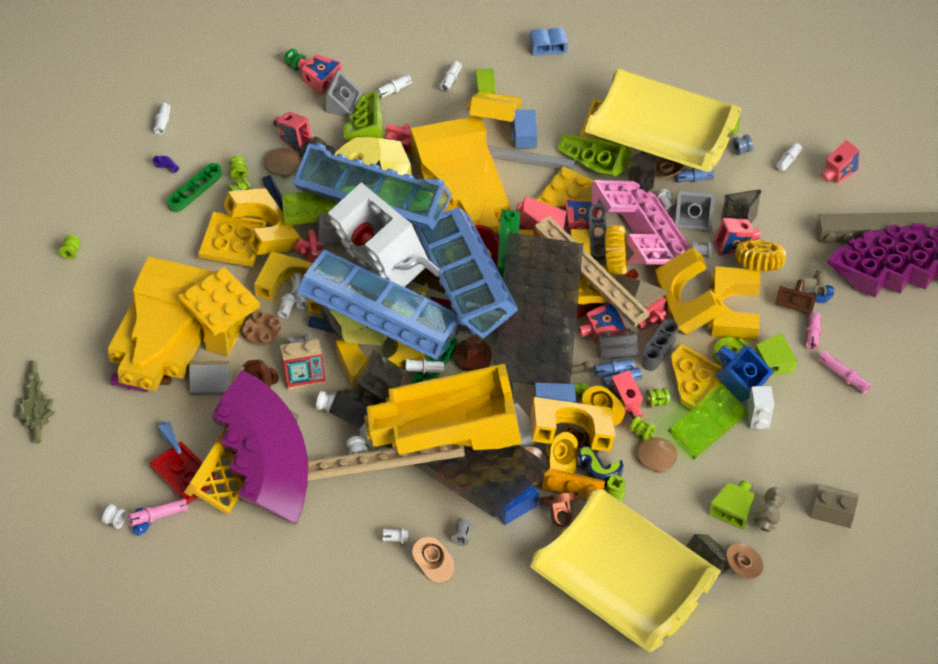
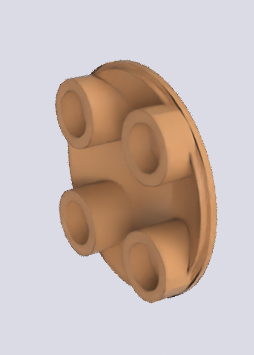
[265,148,301,178]
[243,311,281,345]
[637,437,677,473]

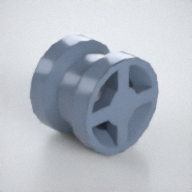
[732,134,753,155]

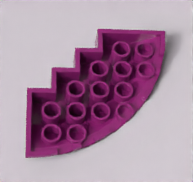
[827,224,938,298]
[211,370,309,524]

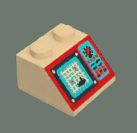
[280,339,326,390]

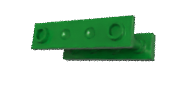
[497,209,520,290]

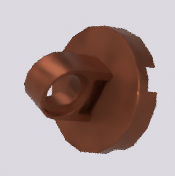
[454,336,492,371]
[242,359,279,387]
[538,491,579,526]

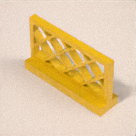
[184,428,245,515]

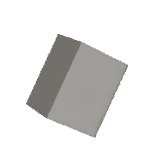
[325,69,362,117]
[675,191,715,231]
[189,361,231,395]

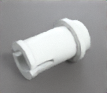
[657,189,676,213]
[277,294,296,319]
[383,528,409,544]

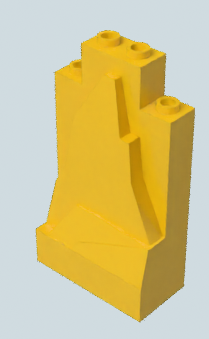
[410,116,511,234]
[108,256,215,391]
[364,364,522,455]

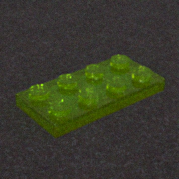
[667,384,748,460]

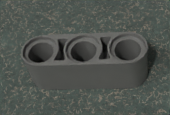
[589,204,606,260]
[642,320,678,371]

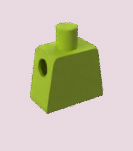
[755,333,797,376]
[709,480,754,530]

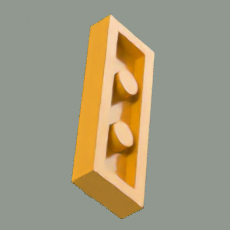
[542,468,605,499]

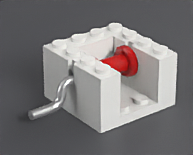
[328,182,441,287]

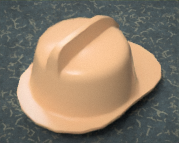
[412,537,455,583]

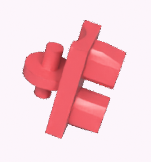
[384,123,411,152]
[294,229,324,263]
[637,297,666,330]

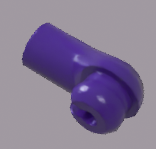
[152,155,179,173]

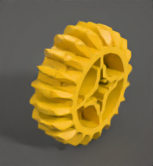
[605,225,628,276]
[735,239,786,272]

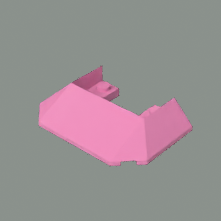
[592,180,691,264]

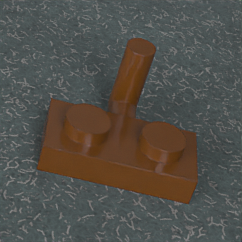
[775,279,817,314]

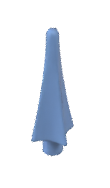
[157,421,181,454]

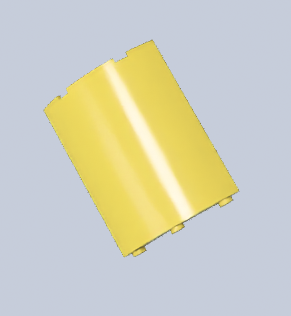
[584,68,742,172]
[530,489,721,653]

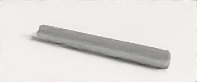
[488,146,575,170]

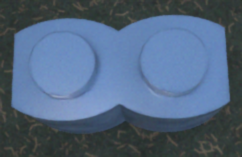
[530,28,568,56]

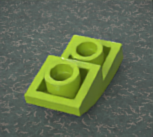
[476,68,496,93]

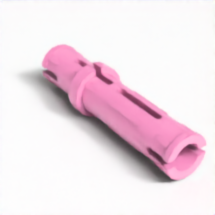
[818,351,871,393]
[127,498,188,527]

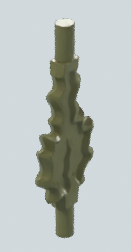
[16,360,55,443]

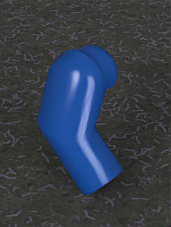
[809,285,834,303]
[132,507,151,536]

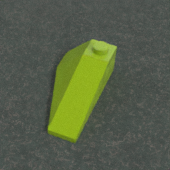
[343,90,385,141]
[557,133,633,177]

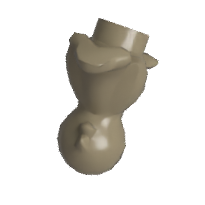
[753,487,785,532]

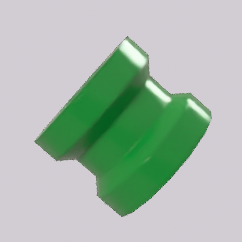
[284,48,306,70]

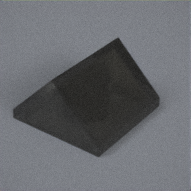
[721,189,761,224]
[686,534,730,576]

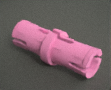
[806,312,821,349]

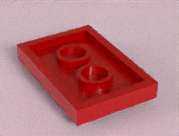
[149,441,219,505]

